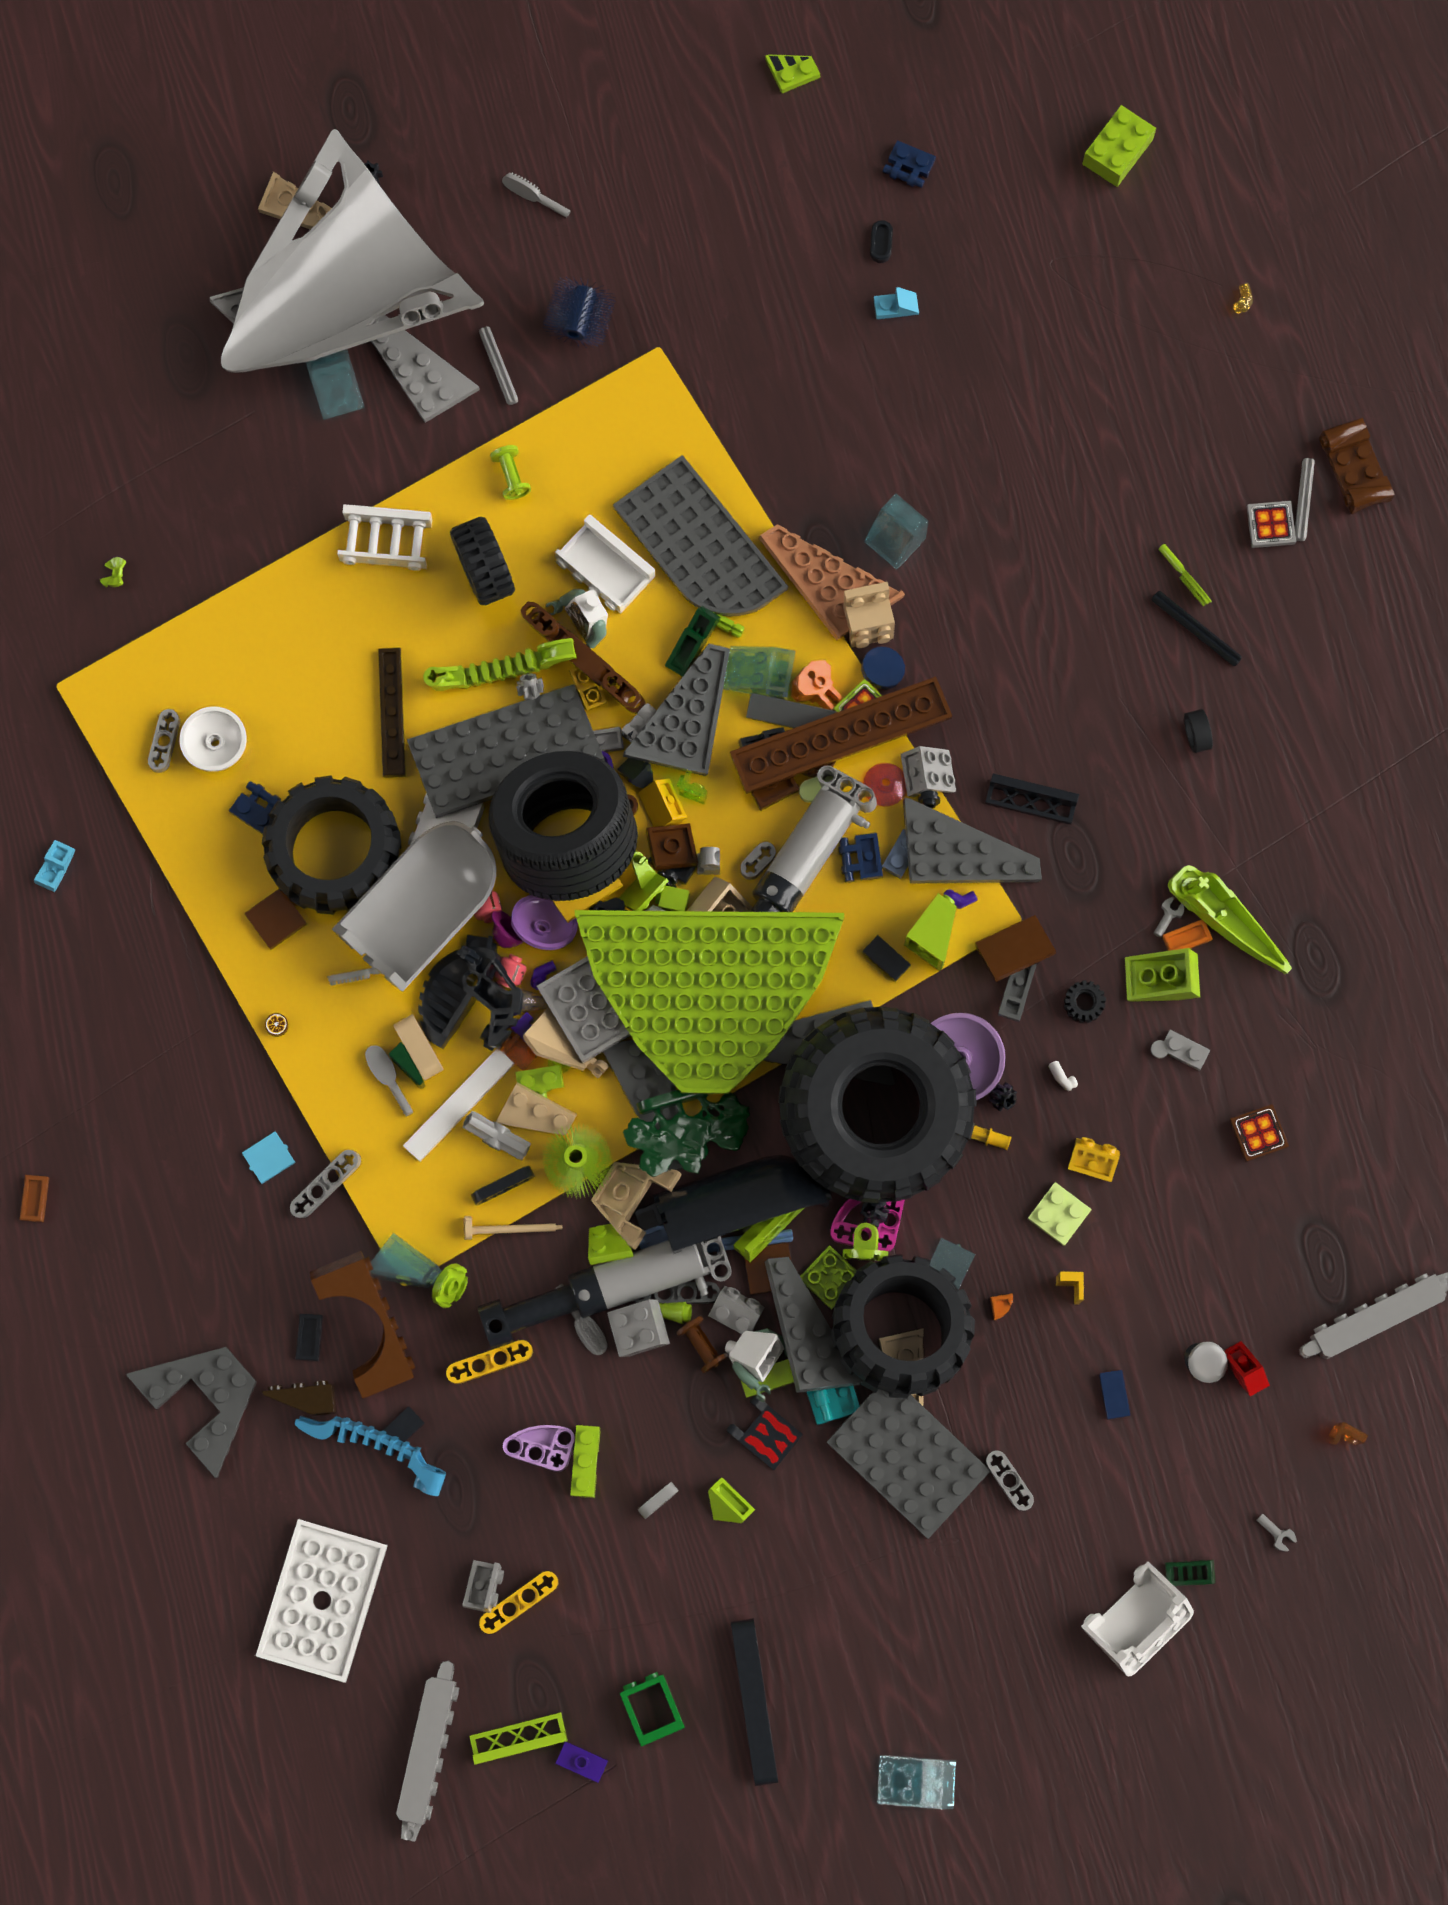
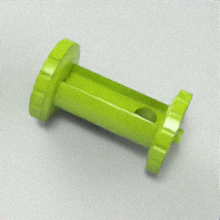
[490,445,531,500]

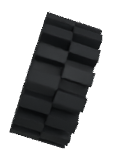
[1064,980,1106,1023]

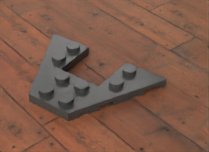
[126,1347,257,1478]

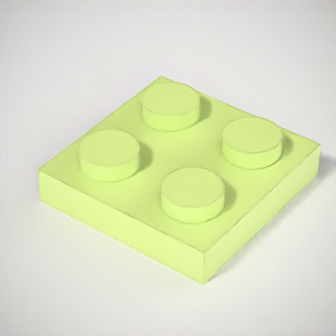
[1028,1182,1092,1246]

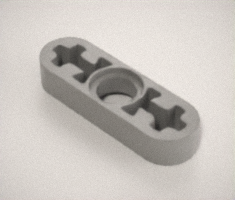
[148,709,180,773]
[986,1451,1034,1511]

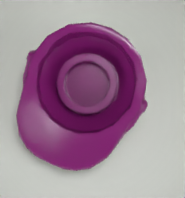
[491,911,524,948]

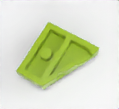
[588,1224,633,1265]

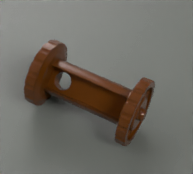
[676,1316,728,1374]

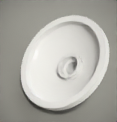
[180,707,247,772]

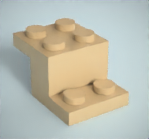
[843,582,895,648]

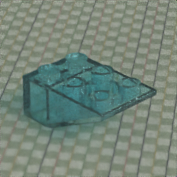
[306,349,365,420]
[723,646,796,700]
[877,1755,956,1809]

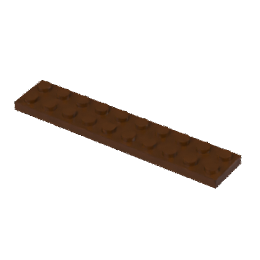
[730,676,953,794]

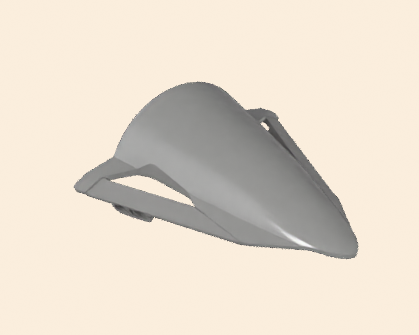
[221,129,484,373]

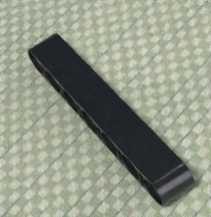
[731,1618,778,1786]

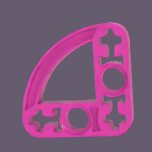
[830,1199,905,1252]

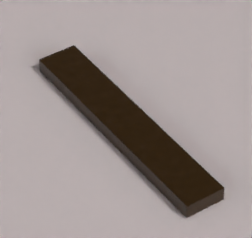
[378,647,406,778]

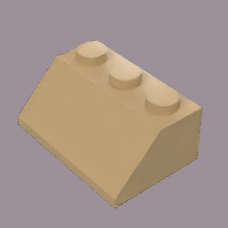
[687,876,753,912]

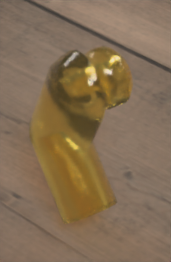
[1233,283,1253,314]

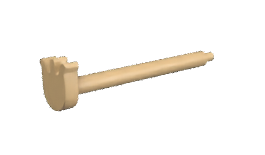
[463,1216,563,1240]

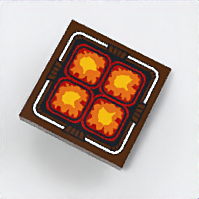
[1230,1104,1289,1162]

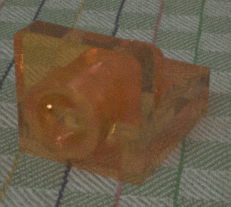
[502,1034,537,1071]
[1329,1422,1368,1446]

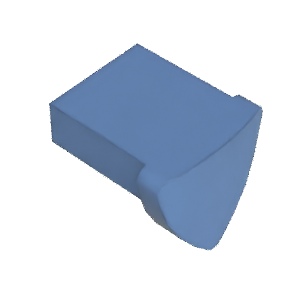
[639,1225,668,1249]

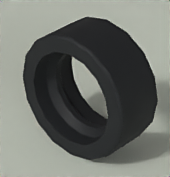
[1184,709,1213,753]

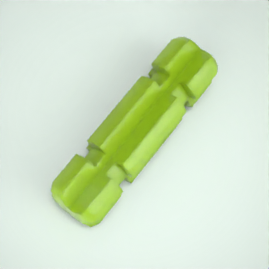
[713,612,745,638]

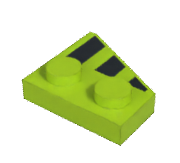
[765,55,820,93]

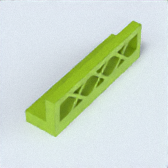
[733,1208,804,1262]
[469,1713,568,1765]

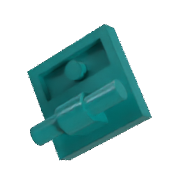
[807,1386,860,1425]

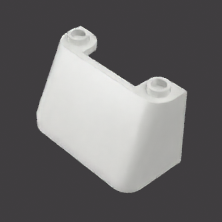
[1081,1562,1194,1677]

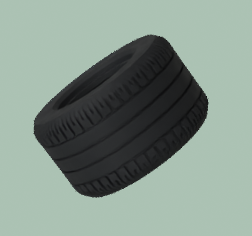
[489,751,638,901]

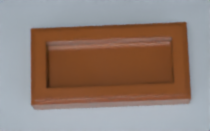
[19,1175,49,1223]

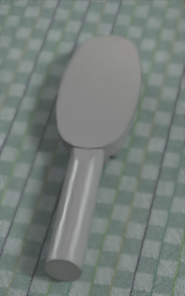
[502,172,571,218]
[327,968,382,985]
[365,1045,413,1117]
[555,1284,607,1355]

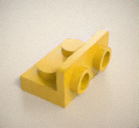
[1068,1137,1120,1182]

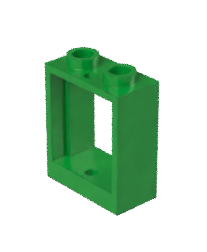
[620,1672,685,1747]

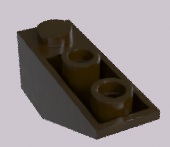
[262,1381,336,1416]

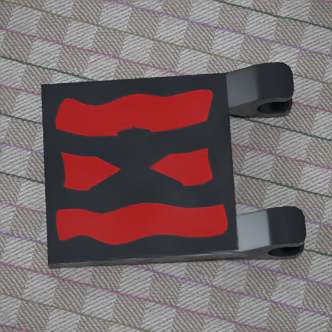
[727,1395,803,1470]

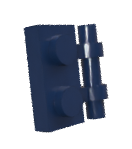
[883,140,936,188]
[229,781,282,835]
[838,833,883,883]

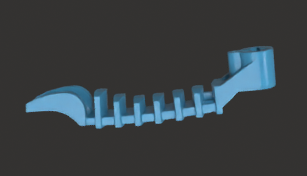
[295,1416,446,1496]

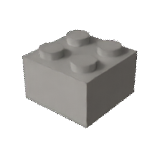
[607,1299,670,1357]

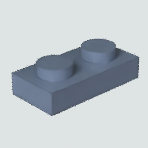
[882,829,908,879]

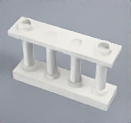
[337,504,432,571]

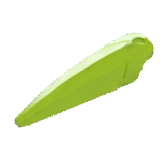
[1168,865,1292,974]

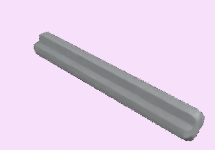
[479,326,518,405]
[1295,458,1315,541]

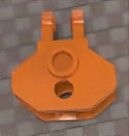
[790,660,842,710]

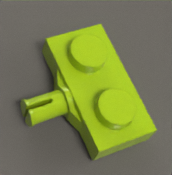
[515,1065,564,1098]

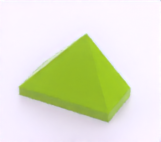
[708,1477,755,1523]

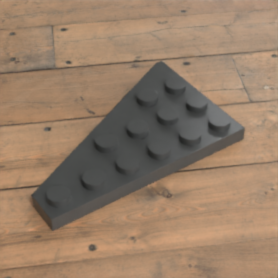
[623,643,730,776]

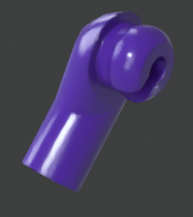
[943,889,978,909]
[530,960,557,990]

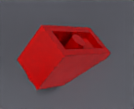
[1224,1341,1270,1397]

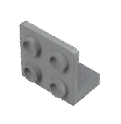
[901,746,956,797]

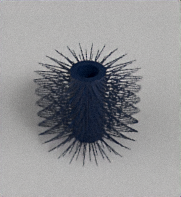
[543,276,616,348]

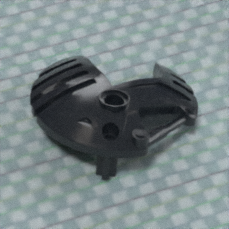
[418,946,524,1049]

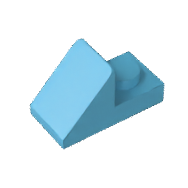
[874,287,919,319]

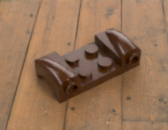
[1319,418,1395,515]

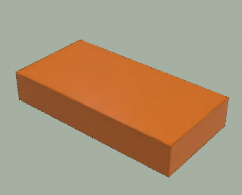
[1162,920,1213,951]

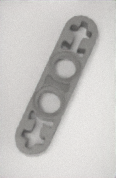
[290,1150,361,1218]

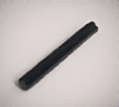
[1152,591,1242,666]

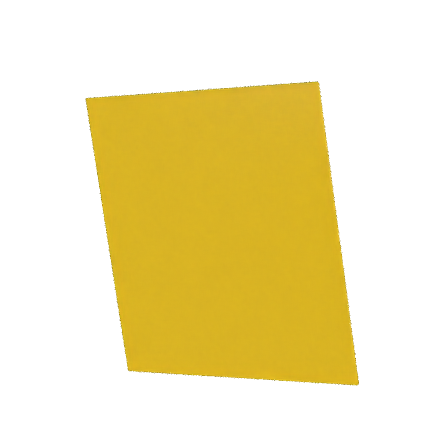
[57,347,1022,1286]

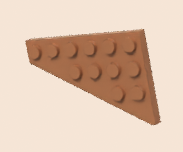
[759,524,905,641]

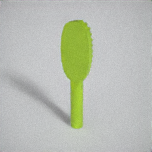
[1158,544,1212,606]

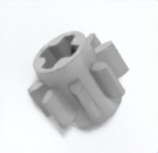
[516,673,544,700]

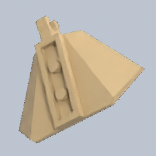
[523,1007,609,1078]

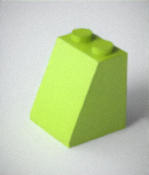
[904,893,957,971]

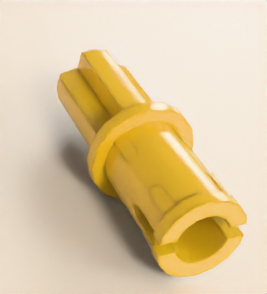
[971,1125,1011,1150]

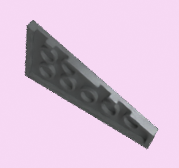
[602,1040,683,1171]
[765,1257,862,1393]

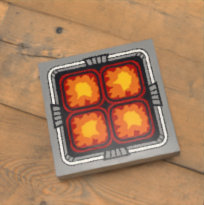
[1247,501,1296,548]

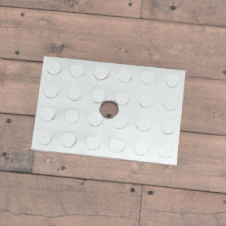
[256,1519,388,1683]

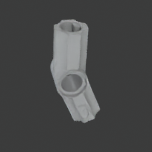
[462,1111,531,1161]

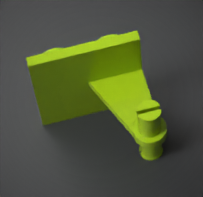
[619,851,669,911]

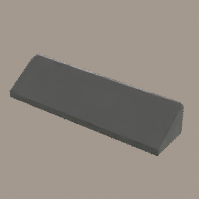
[746,693,837,728]

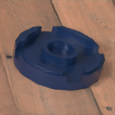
[861,646,905,690]

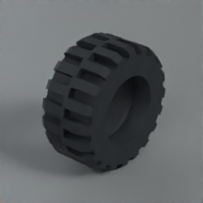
[450,517,515,606]

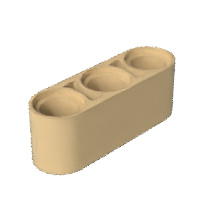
[393,1014,444,1081]

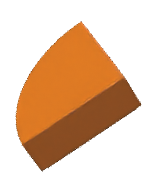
[990,1294,1013,1321]

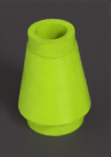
[659,1301,692,1324]

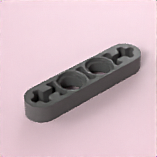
[634,1282,720,1304]

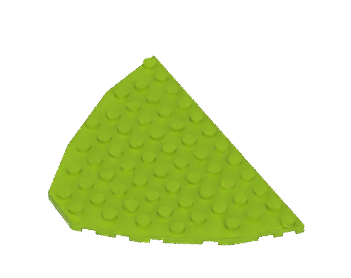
[575,910,845,1094]

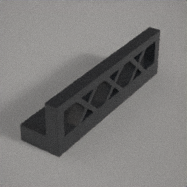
[985,773,1079,825]

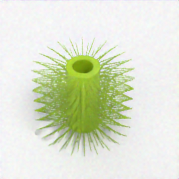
[542,1124,613,1199]

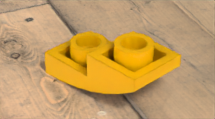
[569,667,607,711]

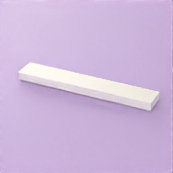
[403,1048,514,1162]

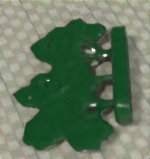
[623,1090,750,1177]

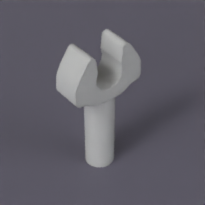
[1154,897,1184,938]
[1257,1514,1297,1552]

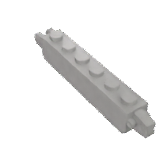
[1299,1272,1448,1359]
[396,1661,459,1841]

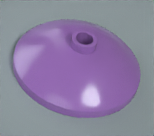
[511,895,578,950]

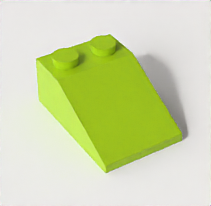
[1125,948,1200,1001]

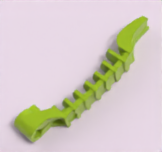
[423,638,576,691]

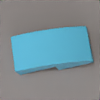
[34,840,75,892]

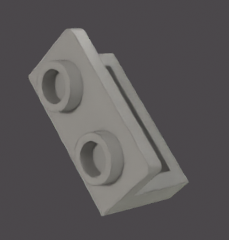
[708,1286,765,1334]
[462,1560,504,1613]

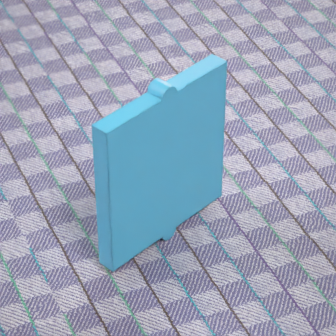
[242,1131,296,1184]

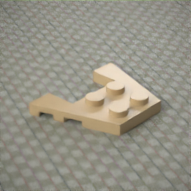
[591,1162,682,1250]

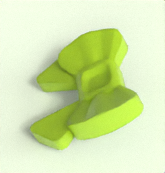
[100,557,126,587]

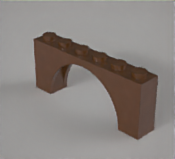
[310,1251,416,1399]

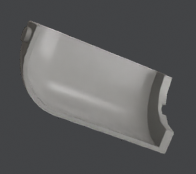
[332,821,496,992]

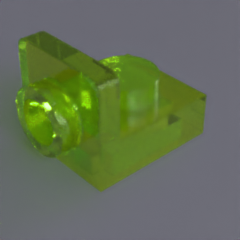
[677,770,707,804]

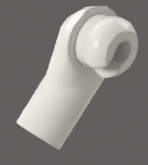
[1048,1061,1078,1091]

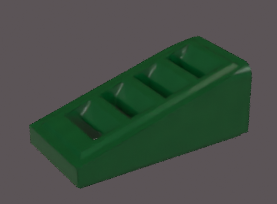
[389,1042,425,1089]
[1165,1560,1216,1586]

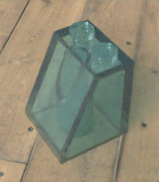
[865,493,929,569]
[370,1233,442,1289]

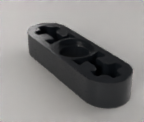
[471,1166,535,1206]

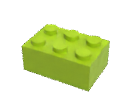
[1083,105,1156,187]

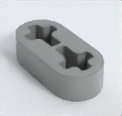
[740,842,776,880]
[638,1482,679,1519]

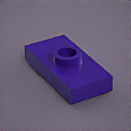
[555,1741,608,1783]

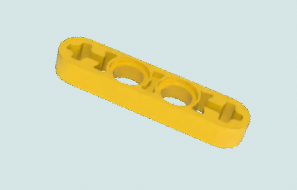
[446,1340,533,1384]
[479,1571,558,1634]

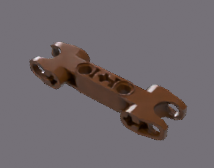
[521,601,646,714]

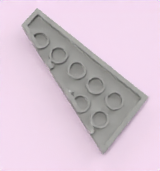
[371,315,480,423]

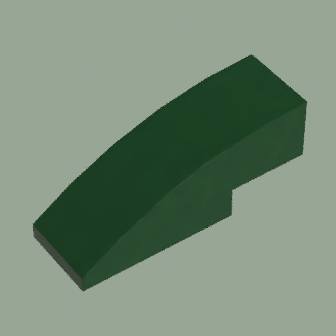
[665,606,721,677]

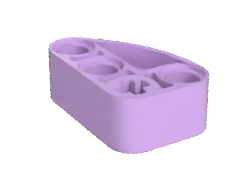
[503,1425,575,1472]

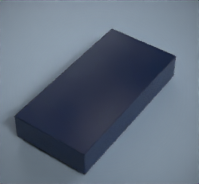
[1099,1370,1131,1420]

